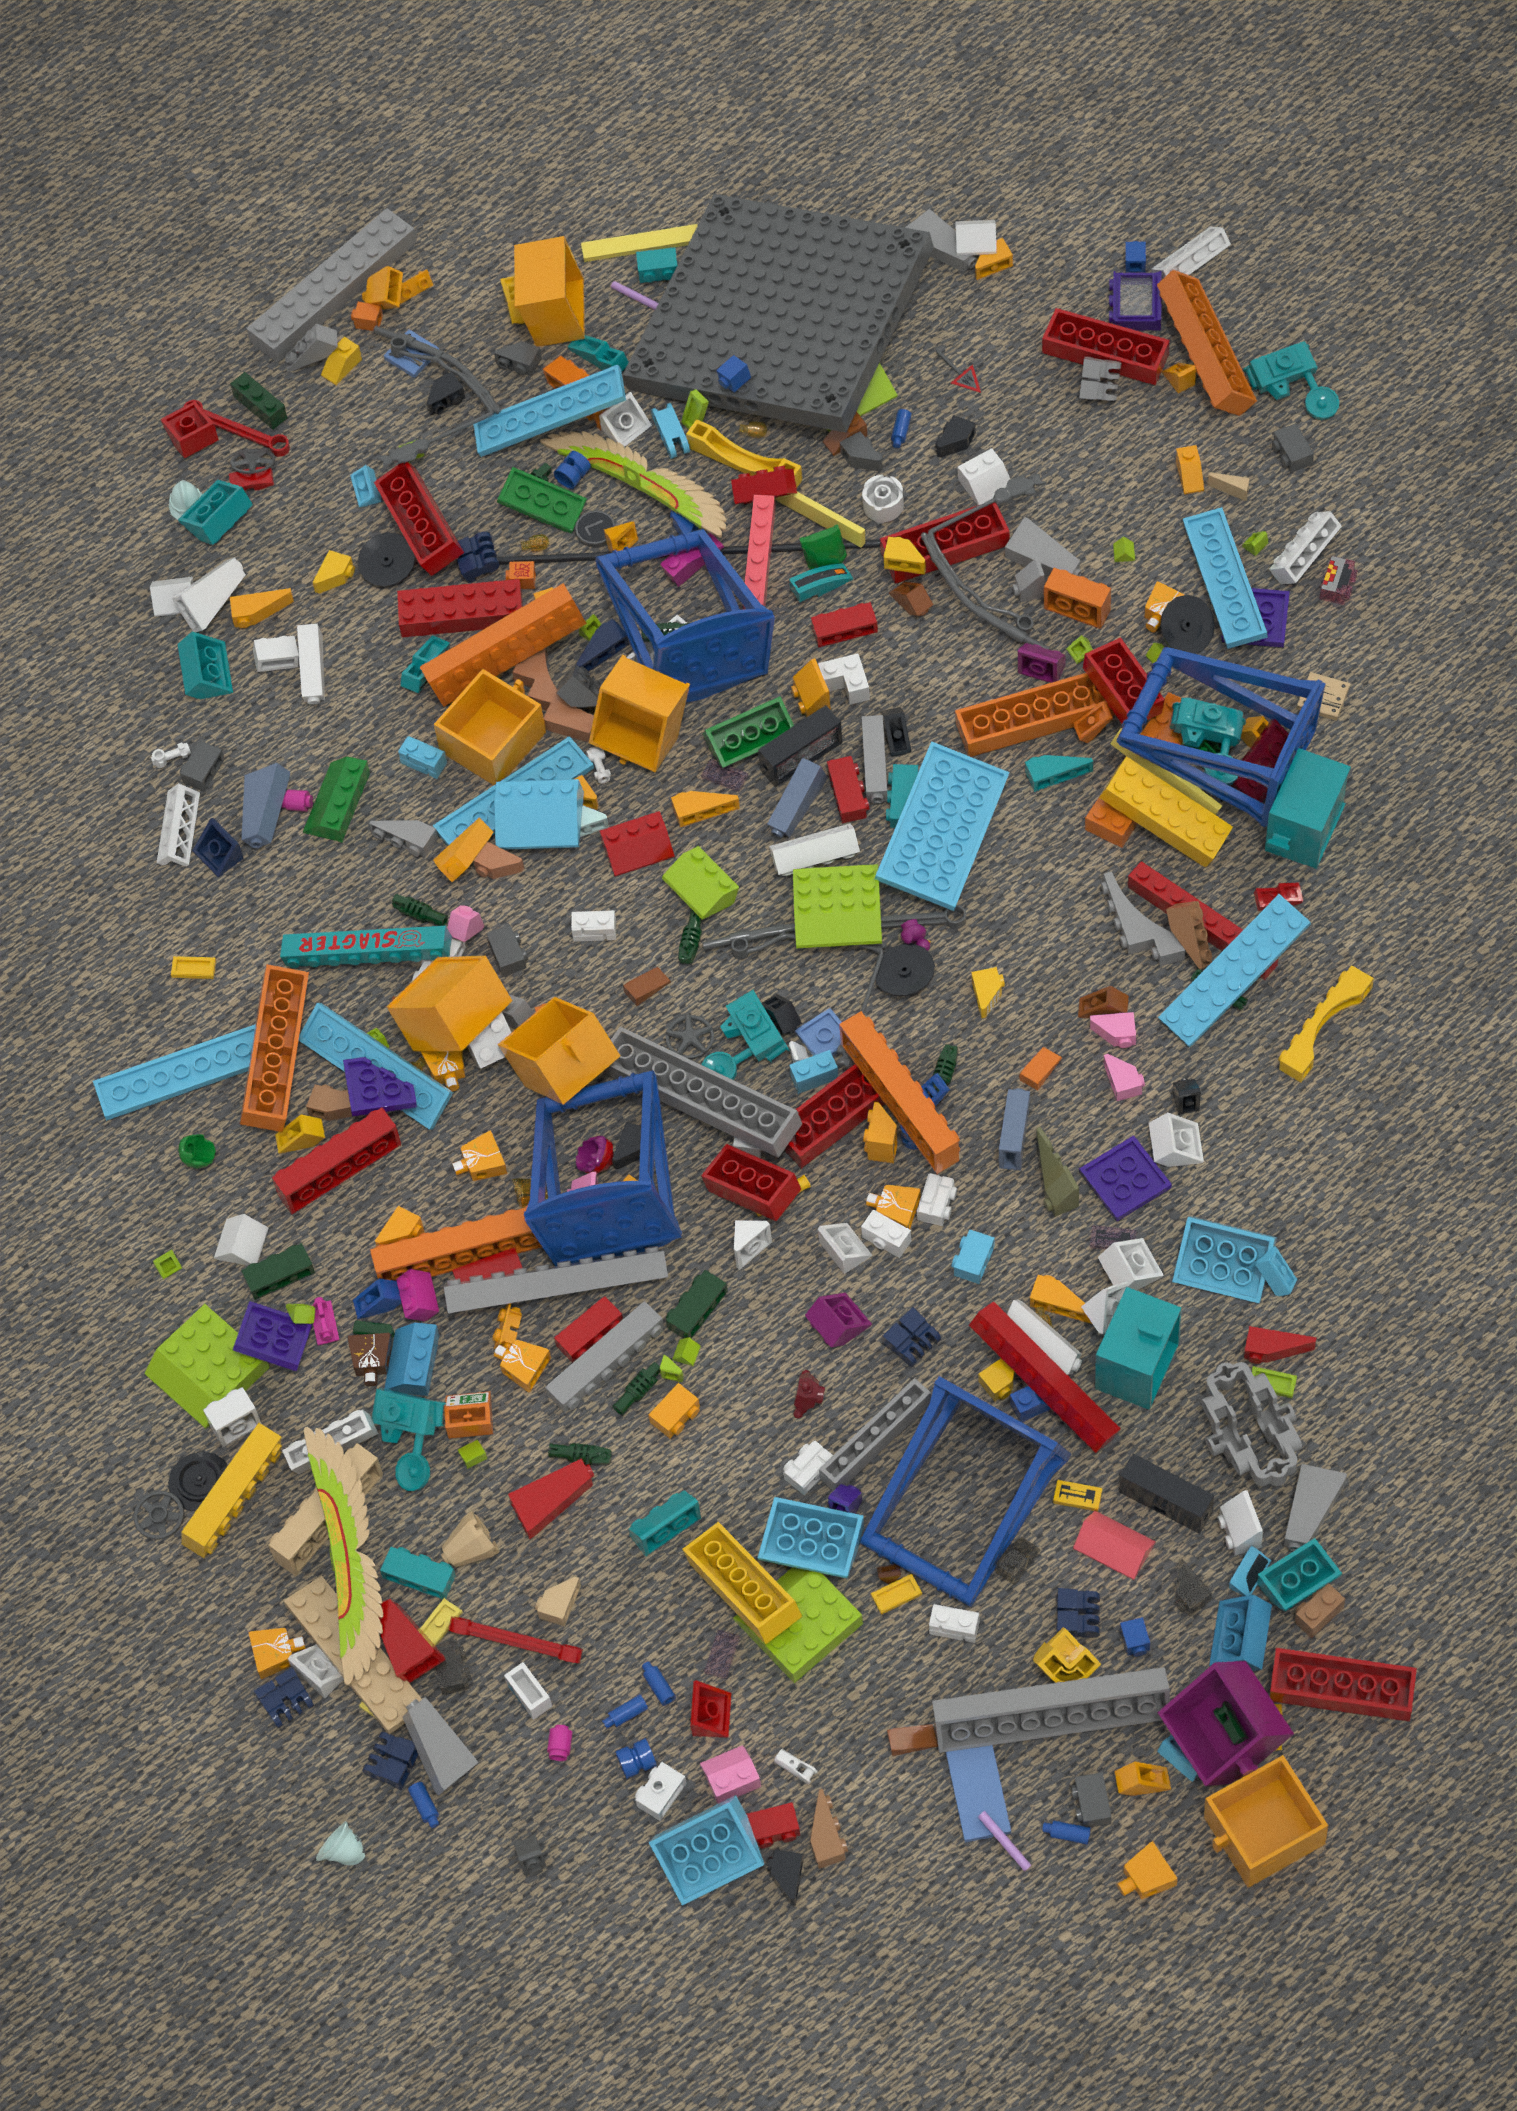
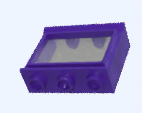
[1109,271,1162,331]

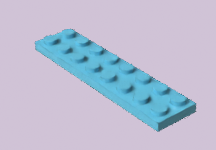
[474,365,626,457]
[1183,507,1268,649]
[433,736,594,846]
[1158,894,1311,1047]
[299,1003,454,1129]
[93,1024,256,1121]

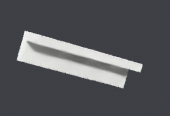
[1151,227,1231,278]
[157,784,200,866]

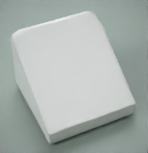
[789,1041,809,1063]

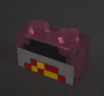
[1320,556,1358,605]

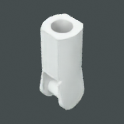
[774,1749,818,1784]

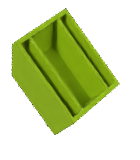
[793,864,882,948]
[144,1304,270,1429]
[733,1567,863,1683]

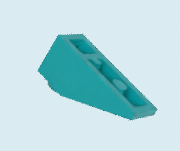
[1025,755,1093,792]

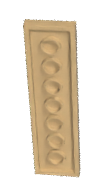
[284,1576,422,1734]

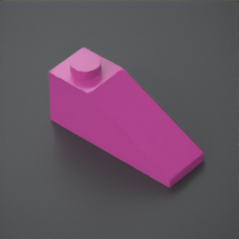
[660,533,724,587]

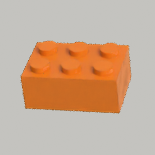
[1044,568,1111,629]

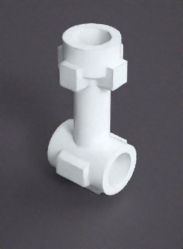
[151,743,191,768]
[586,747,611,784]

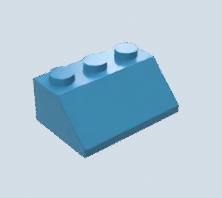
[385,1323,439,1396]
[1209,1595,1272,1671]

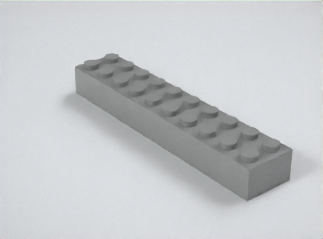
[246,208,417,362]
[602,1026,802,1158]
[932,1667,1170,1753]

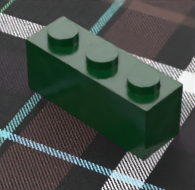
[230,372,288,430]
[241,1243,315,1300]
[666,1270,728,1339]

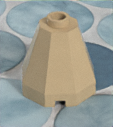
[441,1511,500,1568]

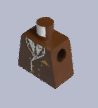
[348,1333,393,1386]

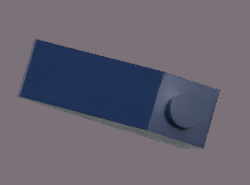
[576,619,629,672]

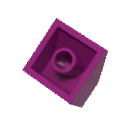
[1018,643,1066,683]
[805,1292,872,1348]

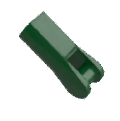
[353,1320,395,1338]
[1213,1701,1248,1745]

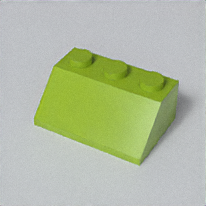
[662,846,739,920]

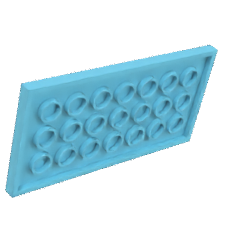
[875,741,1010,911]

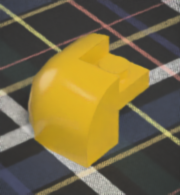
[1033,1627,1101,1683]

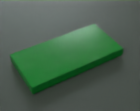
[497,467,587,534]

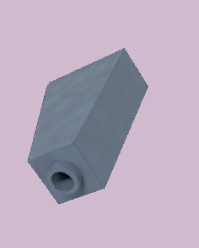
[767,758,828,838]
[241,763,290,848]
[999,1088,1030,1171]

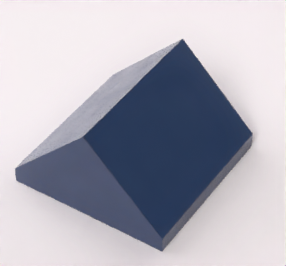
[192,818,244,877]

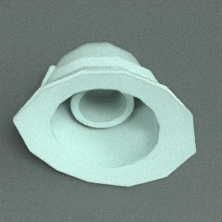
[169,480,202,520]
[316,1821,365,1865]

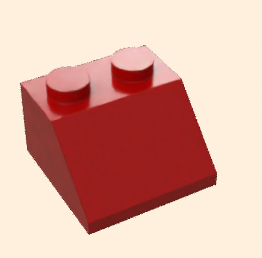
[160,401,219,458]

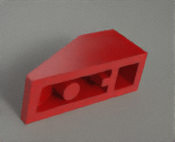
[1244,1326,1317,1364]

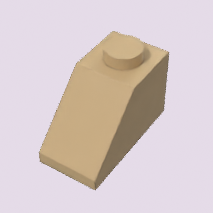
[535,1577,581,1627]

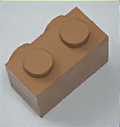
[1295,1584,1345,1639]

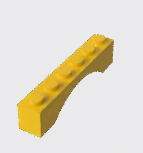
[686,419,802,488]
[1278,965,1374,1082]

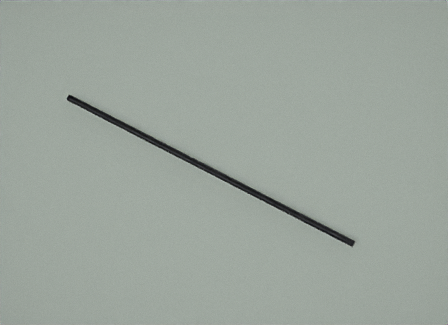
[497,539,880,565]

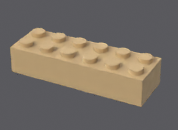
[269,1443,383,1577]

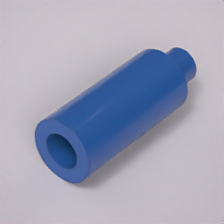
[891,409,912,448]
[642,1661,676,1706]
[602,1694,648,1729]
[408,1782,439,1828]
[1042,1820,1091,1845]

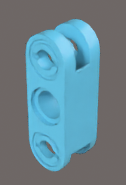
[651,403,690,459]

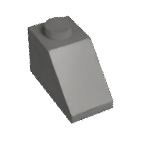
[1012,558,1044,603]

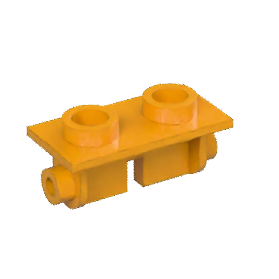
[400,269,433,304]
[492,1303,522,1349]

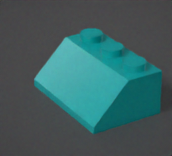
[178,479,253,545]
[177,631,233,699]
[628,1490,701,1557]
[1257,1538,1342,1611]

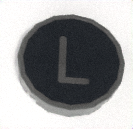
[575,510,615,548]

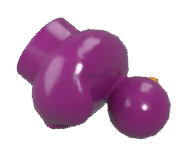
[900,919,931,951]

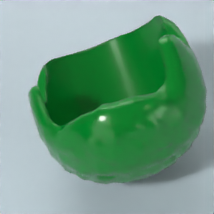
[178,1134,216,1169]

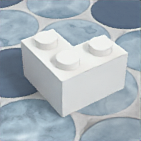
[818,654,870,705]

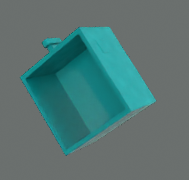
[1265,748,1351,869]
[1095,1287,1182,1410]

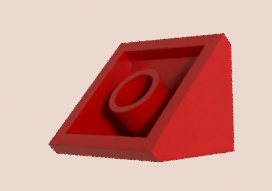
[690,1680,731,1738]

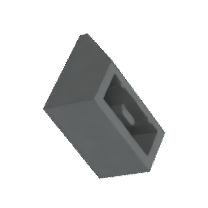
[556,664,602,707]

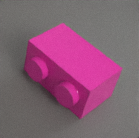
[396,1269,439,1321]

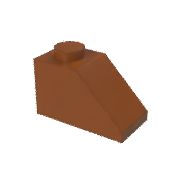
[823,411,868,456]
[889,582,934,617]
[1078,986,1129,1019]

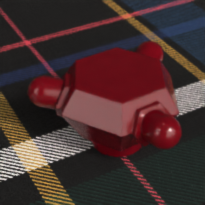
[793,1370,825,1419]

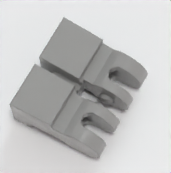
[1079,356,1121,401]

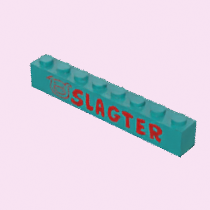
[280,926,452,968]

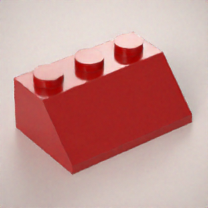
[600,811,675,877]

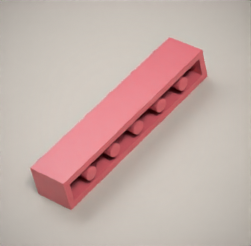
[743,495,776,610]

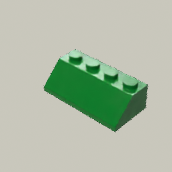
[702,696,794,768]
[303,756,370,842]

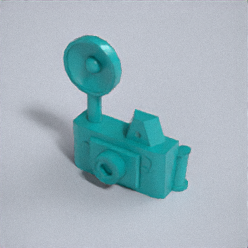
[1243,342,1340,420]
[1170,697,1246,786]
[701,990,790,1080]
[372,1388,446,1491]

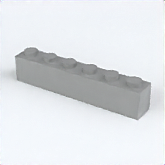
[545,1301,664,1413]
[819,1378,931,1491]

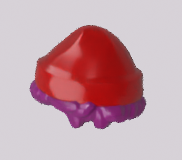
[576,1135,614,1174]

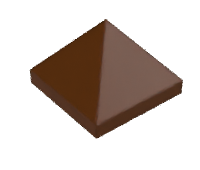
[877,1564,901,1584]

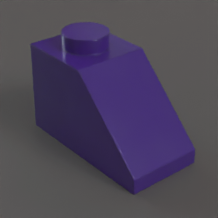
[828,1484,862,1514]

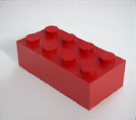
[1083,638,1165,723]
[701,1144,801,1221]

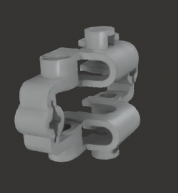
[1201,1362,1302,1486]

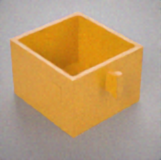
[514,236,585,347]
[589,655,690,772]
[434,669,546,785]
[386,956,512,1051]
[497,997,620,1105]
[1204,1755,1328,1888]

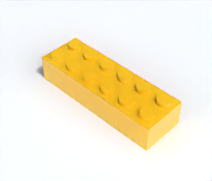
[1099,756,1233,867]
[181,1423,282,1558]
[682,1522,803,1644]

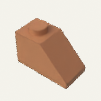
[473,842,524,879]

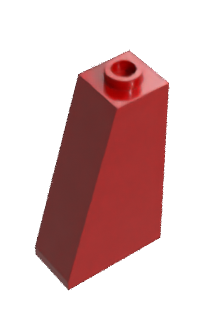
[508,1459,594,1539]
[379,1599,446,1683]

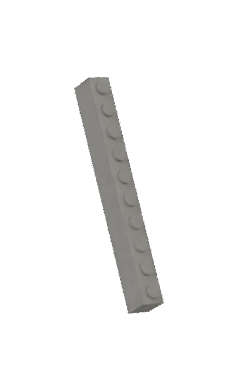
[443,1246,668,1313]

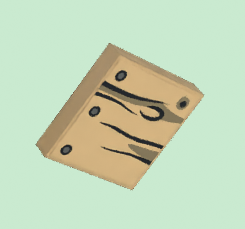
[1297,672,1350,721]

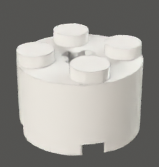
[862,475,904,524]

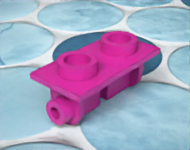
[311,1297,339,1345]

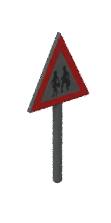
[936,350,981,393]

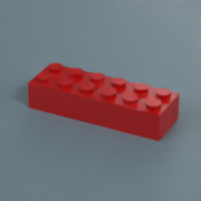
[1042,308,1170,385]
[374,462,464,576]
[880,502,1010,584]
[397,579,523,638]
[784,1064,885,1169]
[272,1108,402,1215]
[1270,1648,1417,1722]

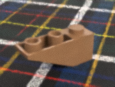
[1166,901,1212,969]
[306,1084,352,1121]
[810,1789,848,1869]

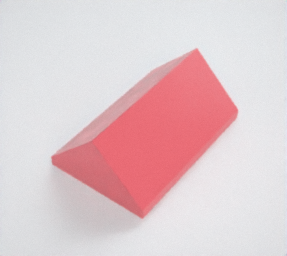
[1073,1511,1156,1580]

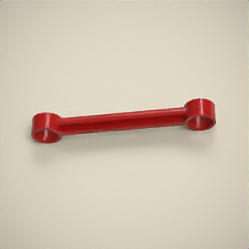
[183,400,290,457]
[448,1616,583,1663]

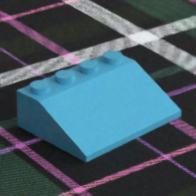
[494,779,584,850]
[1172,1216,1277,1303]
[758,1497,864,1578]
[649,1795,764,1905]

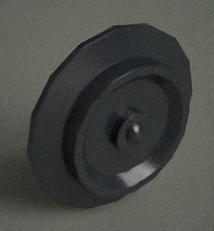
[357,532,416,587]
[1160,595,1215,654]
[875,944,935,996]
[168,1451,228,1512]

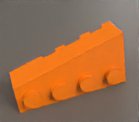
[543,356,609,430]

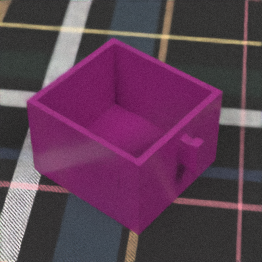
[1157,1661,1294,1786]

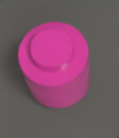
[281,789,313,812]
[547,1725,573,1761]

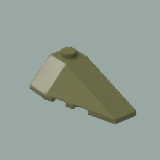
[1036,1127,1079,1217]

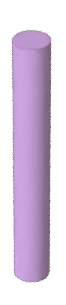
[611,281,658,310]
[978,1811,1032,1872]

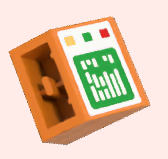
[444,1391,493,1439]

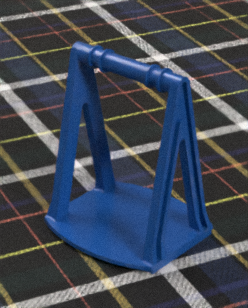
[596,529,775,702]
[1117,647,1326,827]
[524,1070,682,1266]
[860,1376,1071,1607]

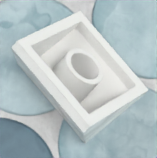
[956,220,997,256]
[599,392,652,447]
[150,577,193,617]
[214,1214,269,1266]
[734,1220,772,1270]
[818,1223,872,1274]
[1081,1281,1128,1334]
[288,1644,344,1698]

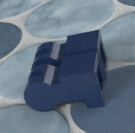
[458,532,499,583]
[882,1307,941,1367]
[1056,1588,1100,1638]
[254,1667,314,1728]
[362,1732,419,1790]

